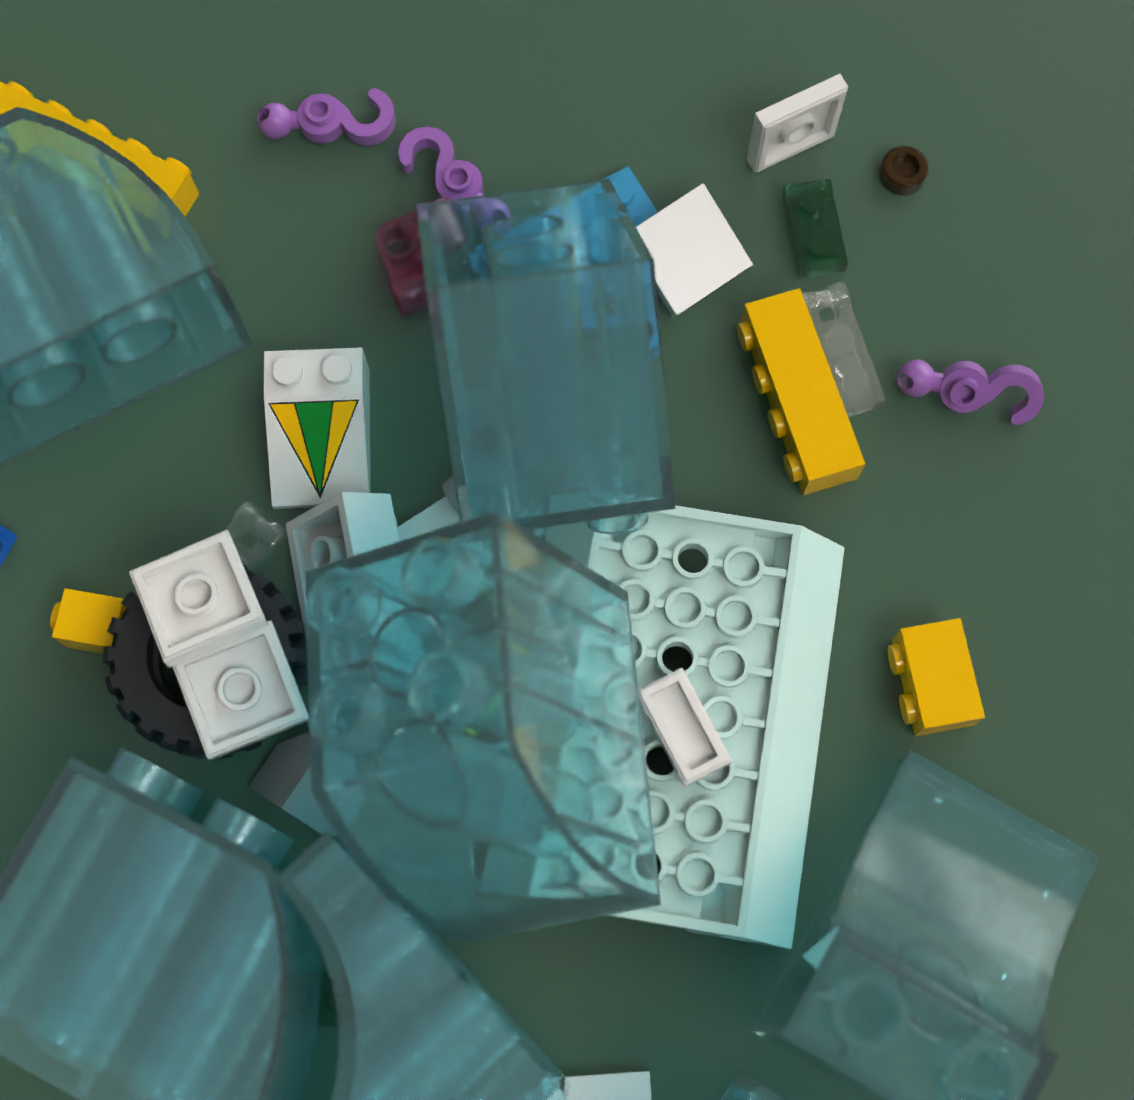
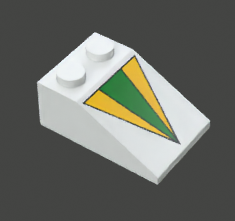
[264,347,371,509]

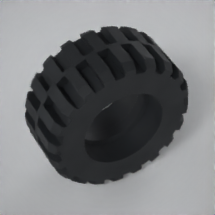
[103,565,310,759]

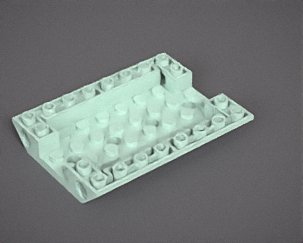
[480,493,845,950]

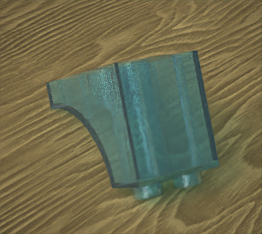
[753,750,1101,1100]
[274,831,571,1100]

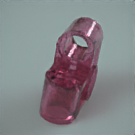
[376,198,470,318]

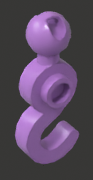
[257,88,396,146]
[398,126,511,234]
[897,359,1044,425]

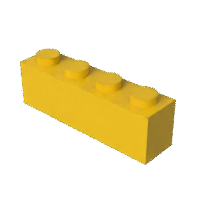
[736,288,866,495]

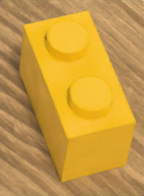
[888,618,985,737]

